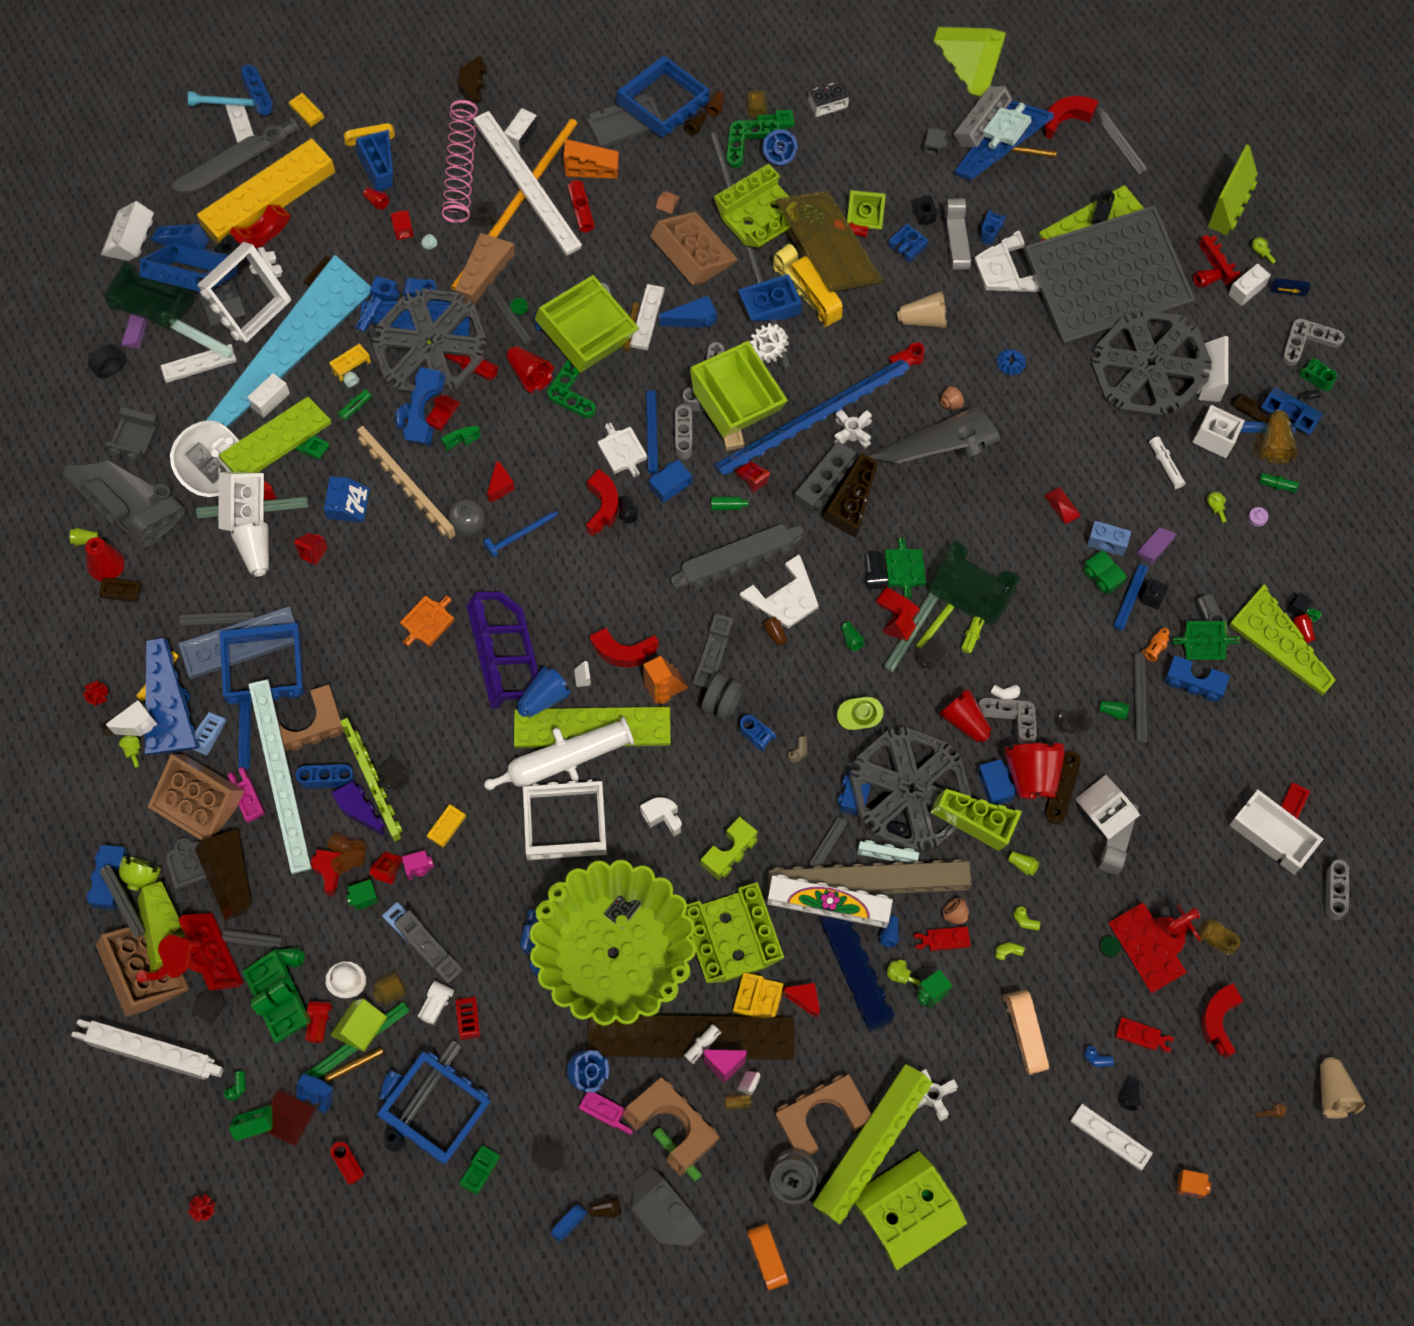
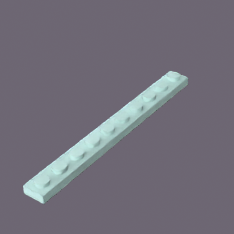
[249,679,312,874]

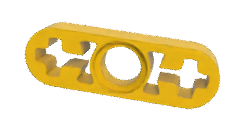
[344,123,395,146]

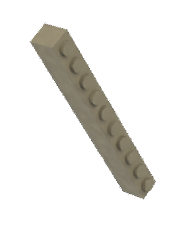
[768,859,971,895]

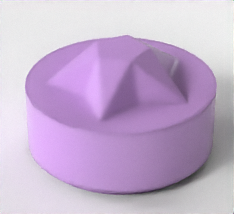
[1248,507,1268,527]

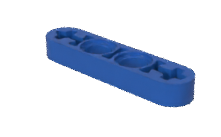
[241,65,273,115]

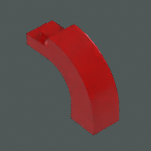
[1044,96,1099,140]
[229,204,291,248]
[586,469,619,536]
[589,628,659,667]
[1202,983,1243,1059]

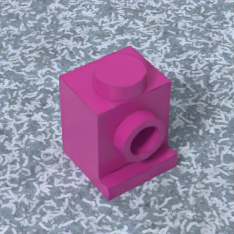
[402,850,434,881]

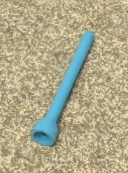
[188,91,273,106]

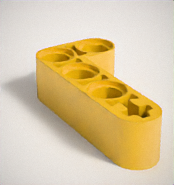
[789,256,843,327]

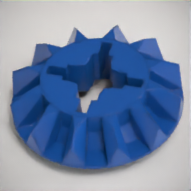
[997,348,1026,375]

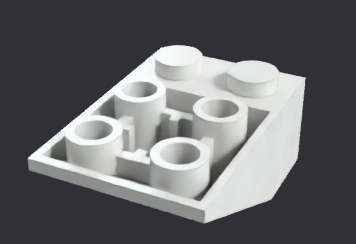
[1075,775,1140,840]

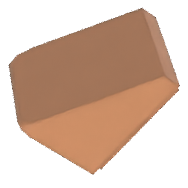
[656,191,680,214]

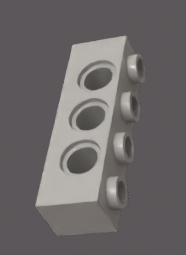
[954,86,1012,147]

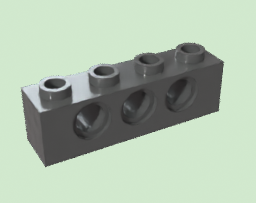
[794,441,857,513]

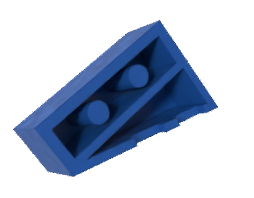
[356,129,393,191]

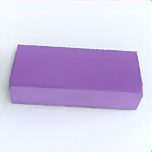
[121,312,149,349]
[1137,527,1176,565]

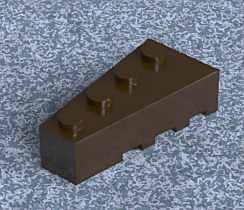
[823,453,878,537]
[194,829,251,921]

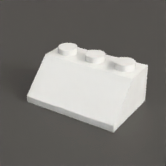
[101,201,154,261]
[1196,336,1228,402]
[218,472,264,531]

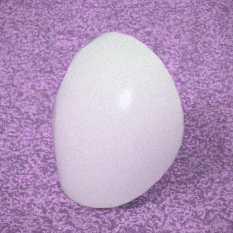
[170,420,239,497]

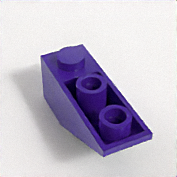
[332,781,385,836]

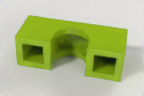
[701,817,758,880]

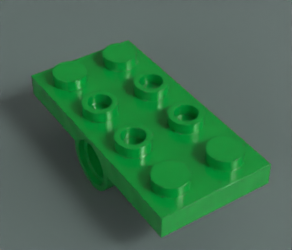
[242,950,311,1043]

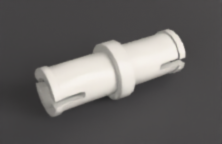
[684,1024,721,1064]

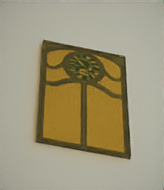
[776,191,883,292]

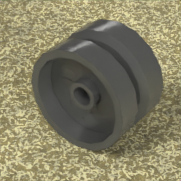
[701,672,744,722]
[770,1148,819,1204]

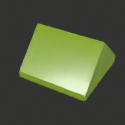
[847,190,886,229]
[331,999,387,1052]

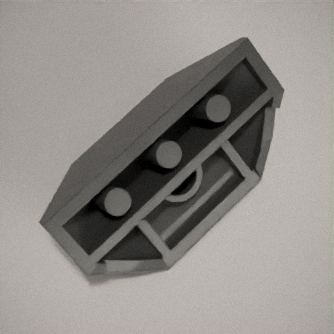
[632,1167,705,1247]

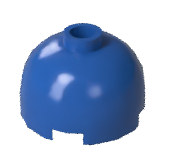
[762,129,798,165]
[567,1050,609,1092]

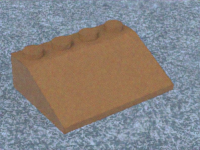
[650,212,738,285]
[148,754,245,840]
[96,923,189,1017]

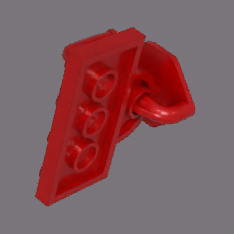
[1109,902,1201,993]
[136,913,243,991]

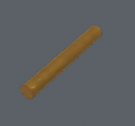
[1009,146,1057,158]
[622,302,640,352]
[324,1047,384,1083]

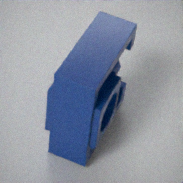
[888,224,928,263]
[296,1073,333,1114]

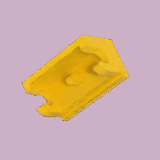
[329,343,371,382]

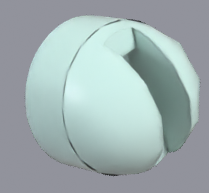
[421,234,437,250]
[343,371,360,388]

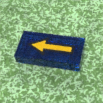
[1270,278,1311,297]

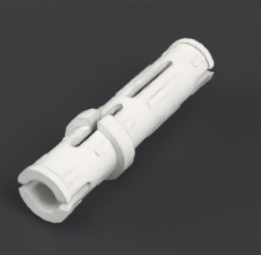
[1149,437,1186,489]

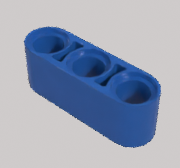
[295,764,355,789]

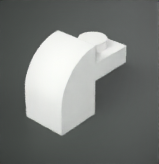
[640,798,682,836]

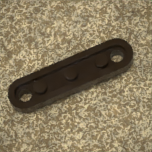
[1045,751,1081,825]

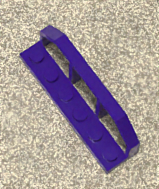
[466,592,538,709]

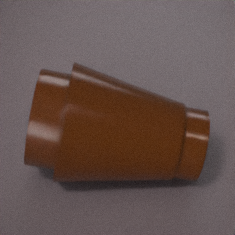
[706,91,725,117]
[763,617,787,646]

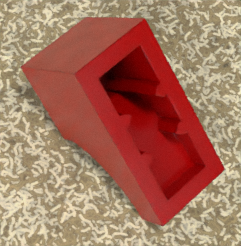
[311,850,343,896]

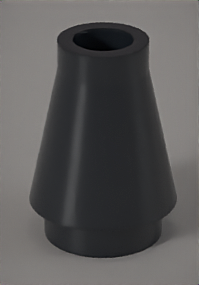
[618,495,638,524]
[1120,1078,1141,1111]
[384,1131,405,1152]

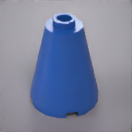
[517,666,571,718]

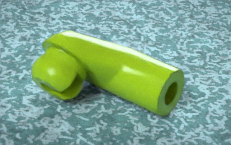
[1014,906,1040,931]
[995,942,1025,960]

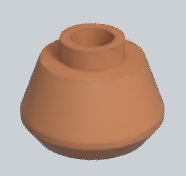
[940,386,964,410]
[943,898,969,924]

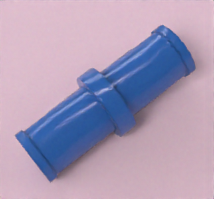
[355,295,383,333]

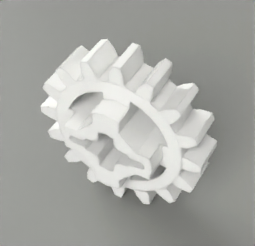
[750,323,789,363]

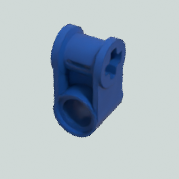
[980,209,1006,244]
[403,278,436,301]
[739,715,776,752]

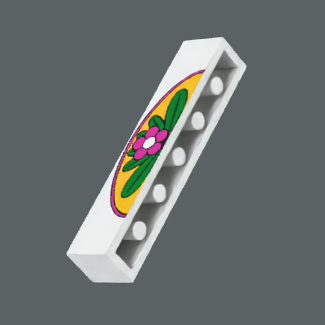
[767,875,893,928]

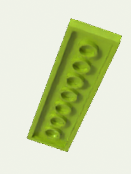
[514,707,671,748]

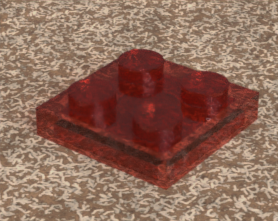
[265,1090,316,1147]

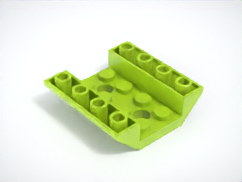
[714,164,811,247]
[685,882,784,983]
[854,1151,967,1271]

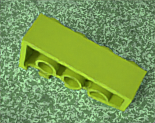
[930,789,1022,851]
[138,882,185,971]

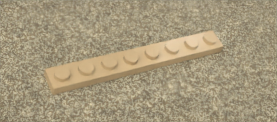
[357,426,456,539]

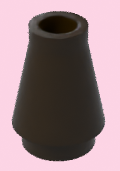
[684,111,707,135]
[589,1197,621,1219]

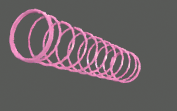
[442,100,478,222]

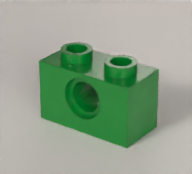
[917,969,953,1009]

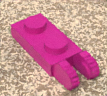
[228,767,266,823]
[579,1092,633,1135]

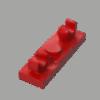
[1199,235,1241,286]

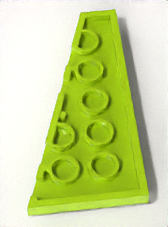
[1229,584,1336,696]
[340,718,402,842]

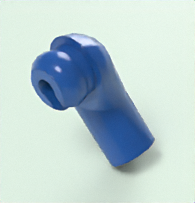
[395,403,412,429]
[1084,1046,1114,1067]

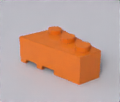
[564,139,619,179]
[643,656,689,705]

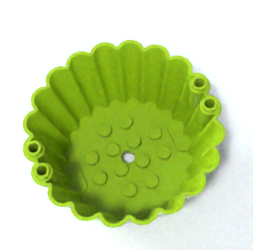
[530,860,696,1025]

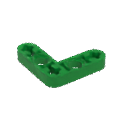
[727,120,781,169]
[548,359,596,419]

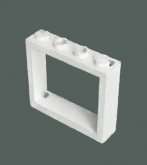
[197,242,292,343]
[523,780,607,860]

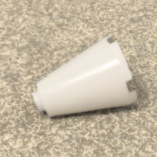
[230,522,269,577]

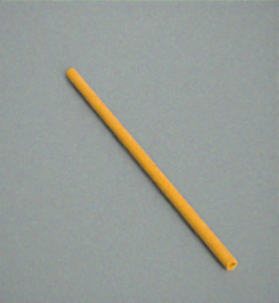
[451,119,577,291]

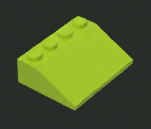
[1208,144,1258,235]

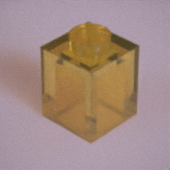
[747,90,767,118]
[373,973,407,1006]

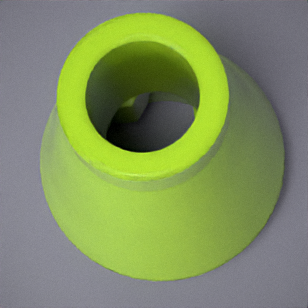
[70,527,98,546]
[1008,851,1040,876]

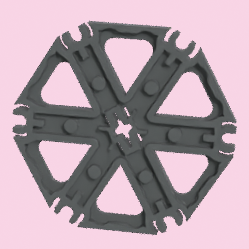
[372,288,488,396]
[1092,310,1212,417]
[849,727,972,852]

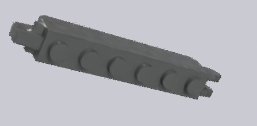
[671,524,804,590]

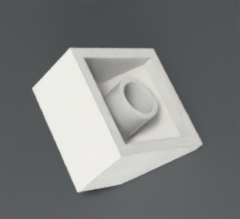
[1193,405,1245,458]

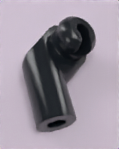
[1298,389,1320,405]
[886,821,908,836]

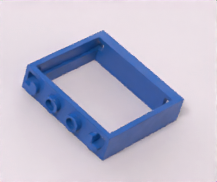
[616,56,710,138]
[140,242,238,292]
[219,623,305,705]
[377,1052,491,1165]

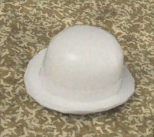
[326,962,366,998]

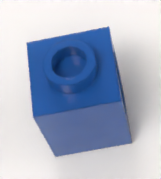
[370,276,400,301]

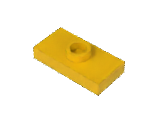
[289,93,324,127]
[427,804,466,848]

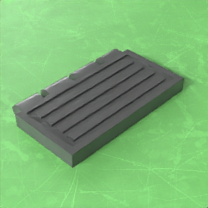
[587,94,664,148]

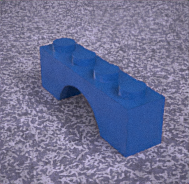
[403,367,446,446]

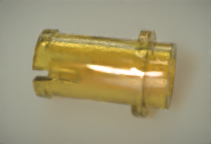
[725,1094,751,1111]

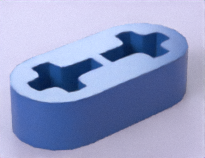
[551,1204,587,1242]

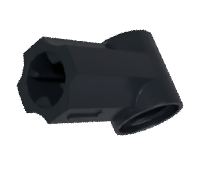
[1091,190,1115,224]
[866,551,887,589]

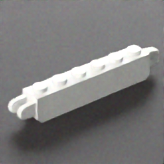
[71,1020,224,1080]

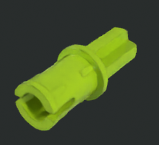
[961,617,985,653]

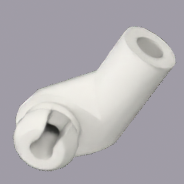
[991,685,1021,700]

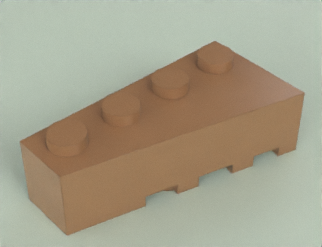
[455,233,514,304]

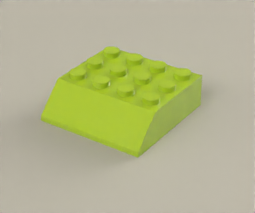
[535,275,639,373]
[690,341,788,438]

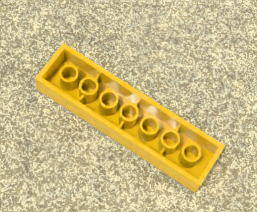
[197,138,335,244]

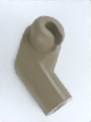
[788,736,808,763]

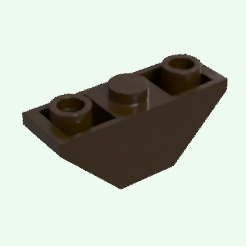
[457,56,487,108]

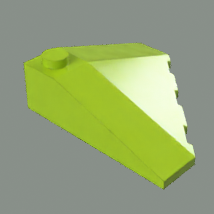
[934,27,1006,97]

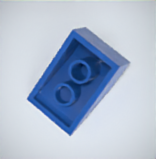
[738,274,802,321]

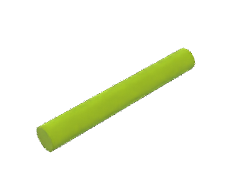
[915,603,954,650]

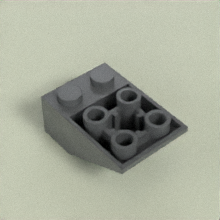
[198,278,246,326]

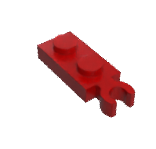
[914,927,971,951]
[1115,1017,1174,1053]

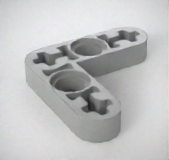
[1282,319,1344,366]
[978,698,1037,744]

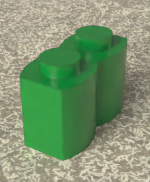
[1083,550,1127,595]

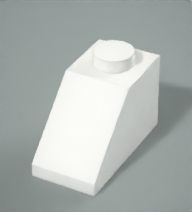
[106,700,157,736]

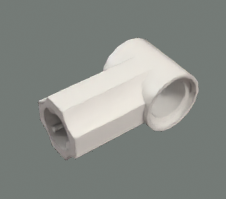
[418,981,454,1025]

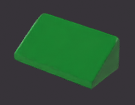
[228,1105,272,1141]

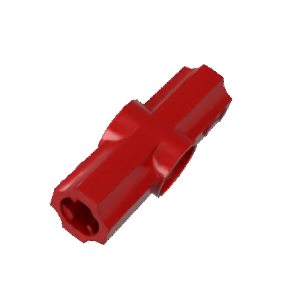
[568,180,595,233]
[444,354,499,381]

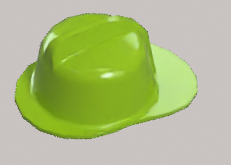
[837,697,884,730]

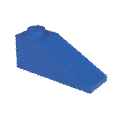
[150,224,209,250]
[658,296,717,328]

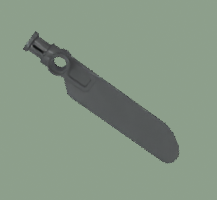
[172,117,300,194]

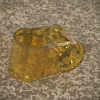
[1199,919,1241,955]

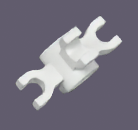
[834,410,872,448]
[917,1069,958,1121]

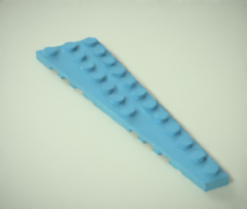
[206,255,371,428]

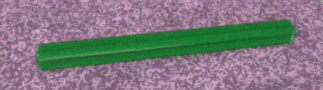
[305,1002,409,1079]

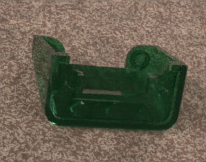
[104,261,195,328]
[929,540,1021,625]

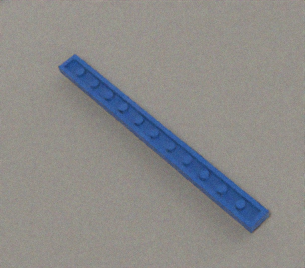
[714,359,910,475]

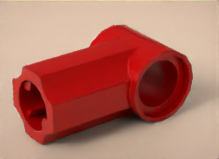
[888,342,925,366]
[305,1001,332,1043]
[330,1142,365,1185]

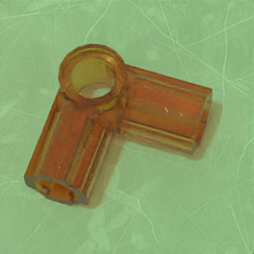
[327,833,367,875]

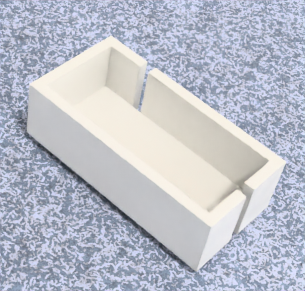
[1229,790,1323,875]

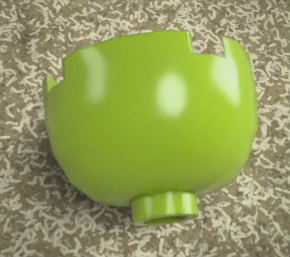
[119,856,162,891]

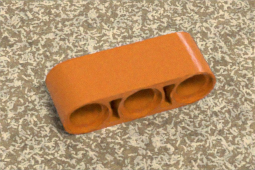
[747,1224,788,1291]

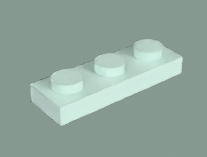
[858,840,919,864]

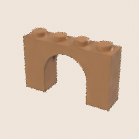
[254,684,344,751]
[775,1075,872,1155]
[622,1077,720,1177]

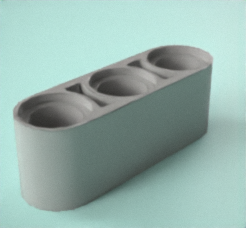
[675,404,692,460]
[1325,860,1349,920]

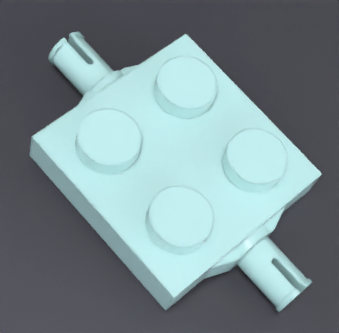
[983,103,1031,149]

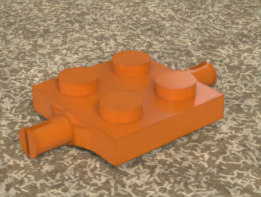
[400,595,455,647]

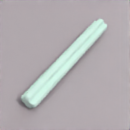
[159,313,233,358]

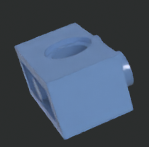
[1087,521,1131,556]

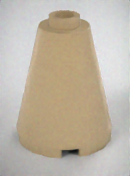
[897,291,947,328]
[1320,1057,1365,1119]

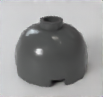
[448,499,486,536]

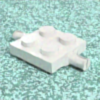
[597,423,647,477]

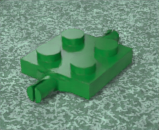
[884,538,926,599]
[1173,621,1240,660]

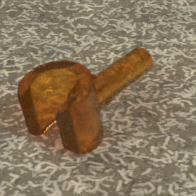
[1255,1105,1286,1118]

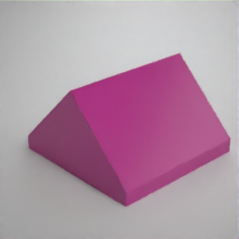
[704,1050,746,1083]

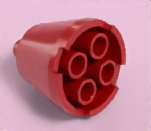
[1005,743,1065,800]

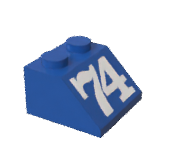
[324,476,370,522]

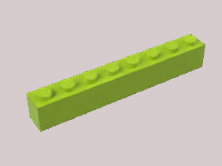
[813,1064,933,1224]

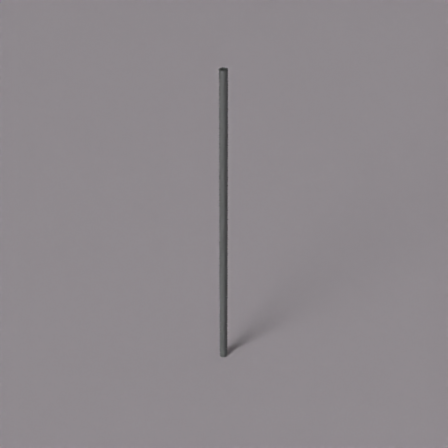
[710,132,791,370]

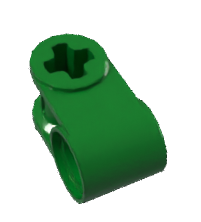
[1299,358,1337,391]

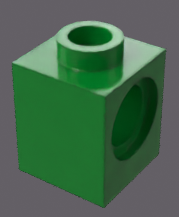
[346,880,379,910]

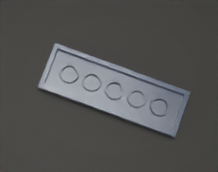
[178,606,295,680]

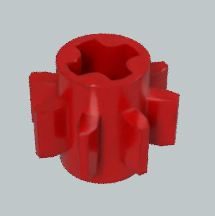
[83,680,109,706]
[187,1194,216,1222]

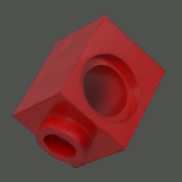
[391,210,414,240]

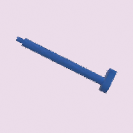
[483,511,558,558]

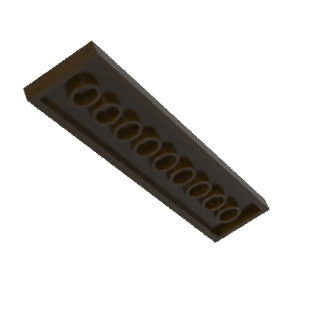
[588,1015,795,1060]

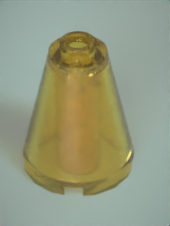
[1260,410,1298,464]

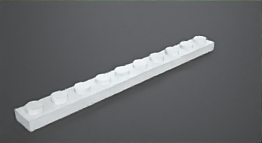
[474,111,582,256]

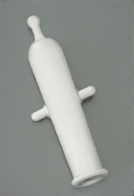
[484,717,635,790]

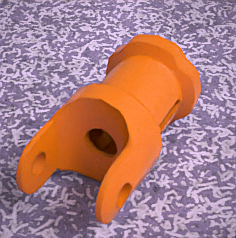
[1142,628,1169,662]

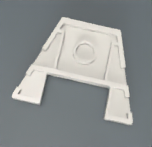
[974,231,1041,292]
[740,554,819,628]

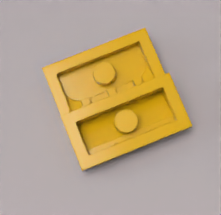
[733,972,784,1018]

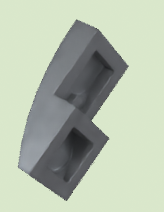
[185,442,227,484]

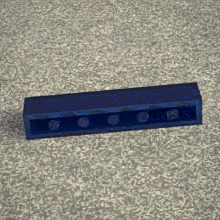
[820,916,894,1033]

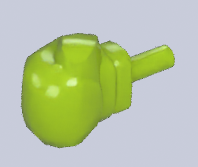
[1252,237,1276,264]
[1207,492,1227,523]
[119,735,141,768]
[887,959,921,986]

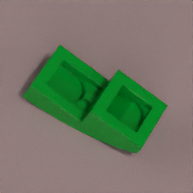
[756,110,795,131]
[441,426,481,451]
[294,435,330,460]
[459,1145,500,1196]

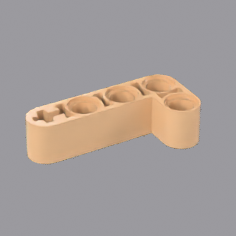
[1003,990,1049,1075]

